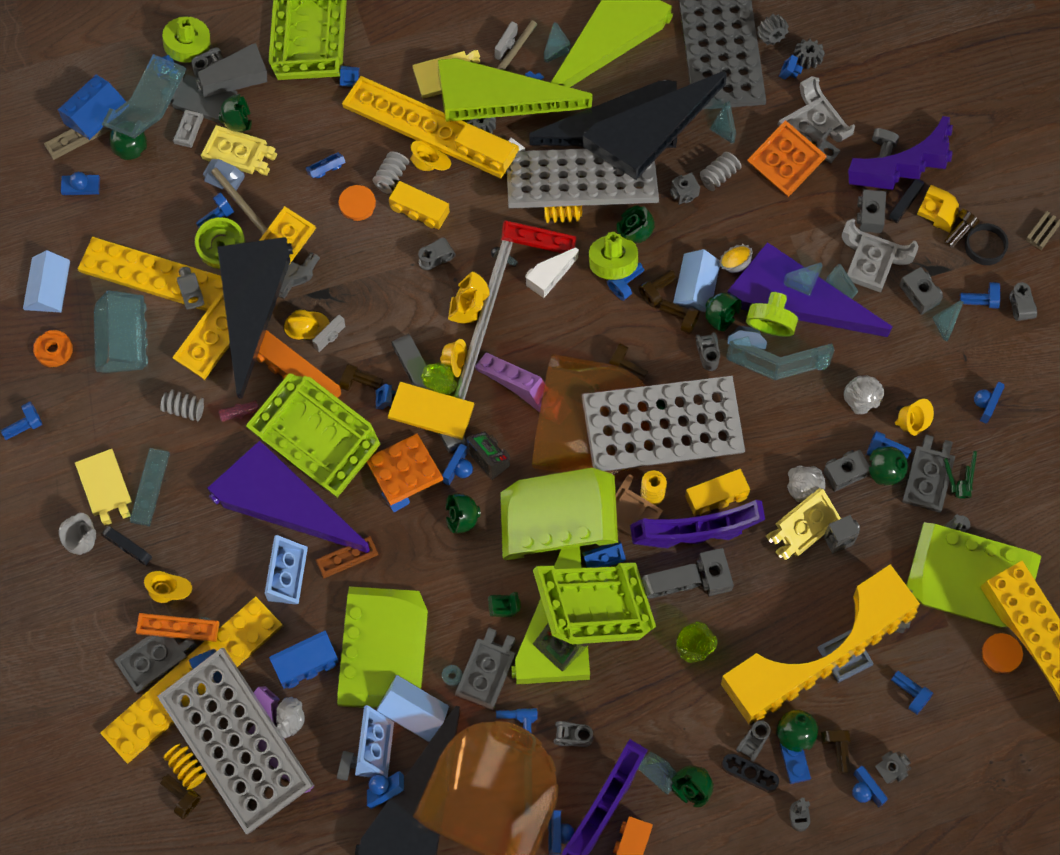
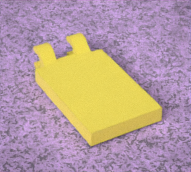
[412,50,480,99]
[201,125,277,176]
[75,449,132,526]
[766,488,841,560]

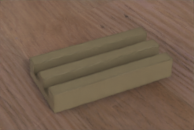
[1026,211,1060,250]

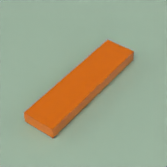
[136,613,220,642]

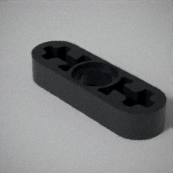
[889,179,925,224]
[101,525,153,566]
[722,754,779,792]

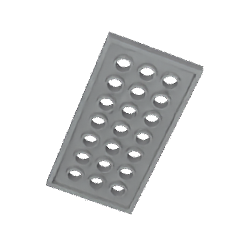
[507,149,659,208]
[582,376,745,471]
[157,648,314,834]

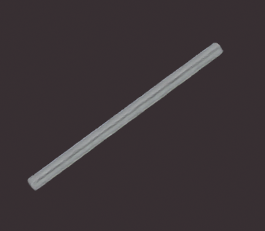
[454,240,513,400]

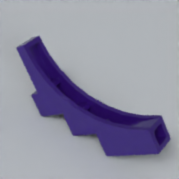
[848,116,953,190]
[630,500,765,548]
[561,739,648,855]

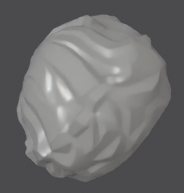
[844,375,884,414]
[787,466,825,502]
[58,512,96,555]
[276,697,305,739]

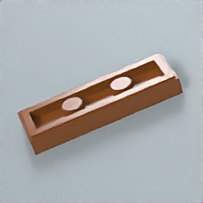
[315,536,378,579]

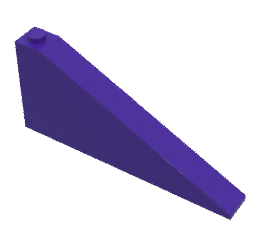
[727,242,893,337]
[208,441,370,553]

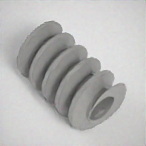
[373,152,409,194]
[700,152,742,191]
[160,389,204,422]

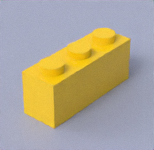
[455,124,516,173]
[389,181,450,230]
[685,469,750,517]

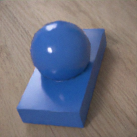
[61,172,100,195]
[974,382,1005,423]
[442,444,473,486]
[852,766,888,807]
[367,771,404,809]
[548,810,575,855]

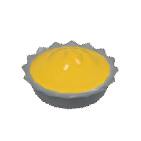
[718,244,753,273]

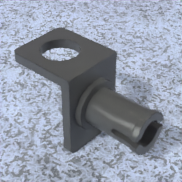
[803,124,840,163]
[177,267,205,310]

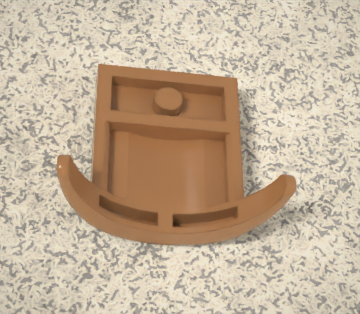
[615,474,663,538]

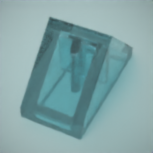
[544,22,570,63]
[784,263,823,296]

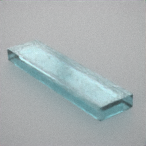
[130,448,170,526]

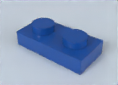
[306,152,346,178]
[582,540,626,568]
[780,743,811,784]

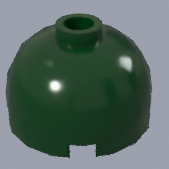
[219,94,252,132]
[109,122,147,160]
[617,205,655,243]
[706,293,742,331]
[869,446,908,486]
[445,493,481,533]
[776,709,818,752]
[671,765,714,807]

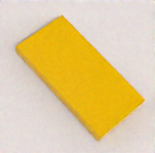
[388,382,475,440]

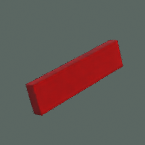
[501,220,576,253]

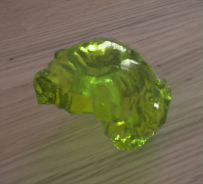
[421,363,457,395]
[675,622,717,663]

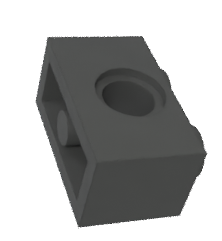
[856,190,886,233]
[899,267,943,315]
[823,449,870,492]
[824,515,860,554]
[696,548,734,596]

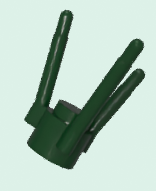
[944,451,977,499]

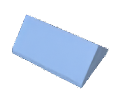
[673,249,720,312]
[23,250,70,313]
[265,535,308,604]
[376,675,449,742]
[355,705,394,778]

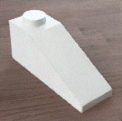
[525,248,579,298]

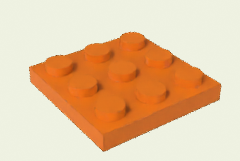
[747,120,826,197]
[366,433,443,506]

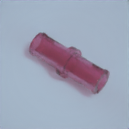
[219,400,259,422]

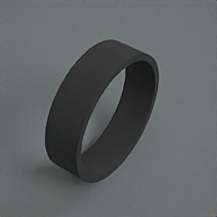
[965,223,1009,265]

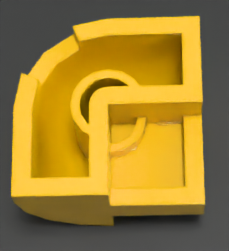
[917,185,959,233]
[448,271,490,323]

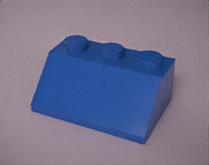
[58,75,128,140]
[269,631,339,689]

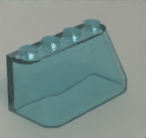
[94,290,148,373]

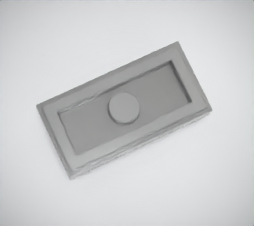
[495,22,518,61]
[173,109,204,148]
[312,315,346,352]

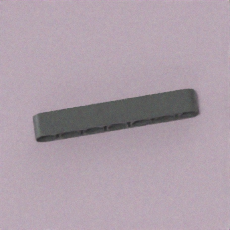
[391,334,467,453]

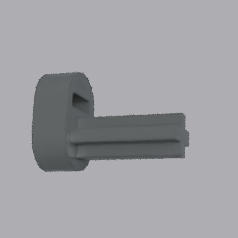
[872,128,899,158]
[945,514,970,533]
[337,751,357,781]
[789,798,810,832]

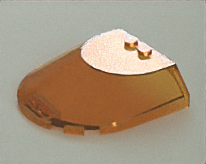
[532,354,653,476]
[413,721,558,855]

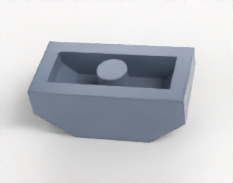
[203,159,245,191]
[727,326,767,349]

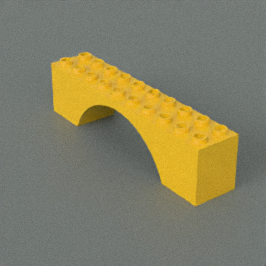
[980,561,1060,702]
[721,564,920,725]

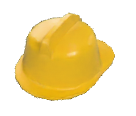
[410,141,451,171]
[284,309,330,340]
[440,339,468,377]
[895,398,934,436]
[144,571,192,603]

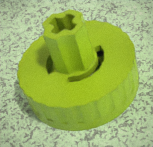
[162,17,210,63]
[195,217,246,269]
[589,232,638,280]
[746,292,798,336]

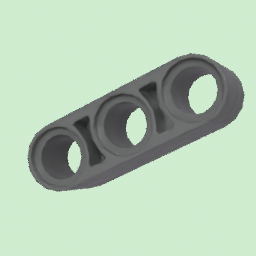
[641,564,702,599]

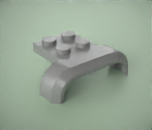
[778,76,855,143]
[842,219,919,292]

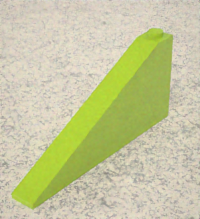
[551,0,673,88]
[438,58,592,122]
[511,546,590,684]

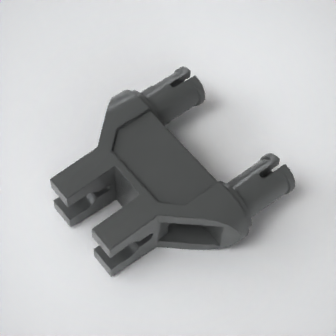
[279,252,320,299]

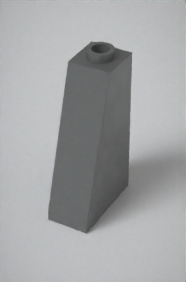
[196,43,267,98]

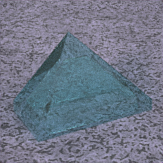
[710,101,736,143]
[826,264,858,299]
[932,301,963,341]
[638,752,676,795]

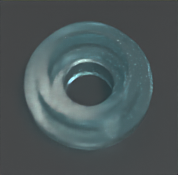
[442,665,462,686]

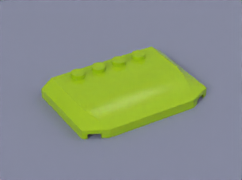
[269,0,347,80]
[246,373,381,498]
[500,468,618,560]
[906,522,1041,628]
[533,563,656,644]
[337,587,428,709]

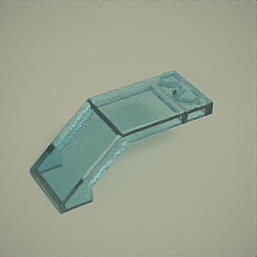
[102,54,186,139]
[726,336,835,380]

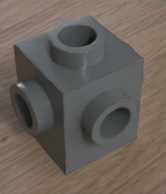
[670,172,700,204]
[875,751,911,784]

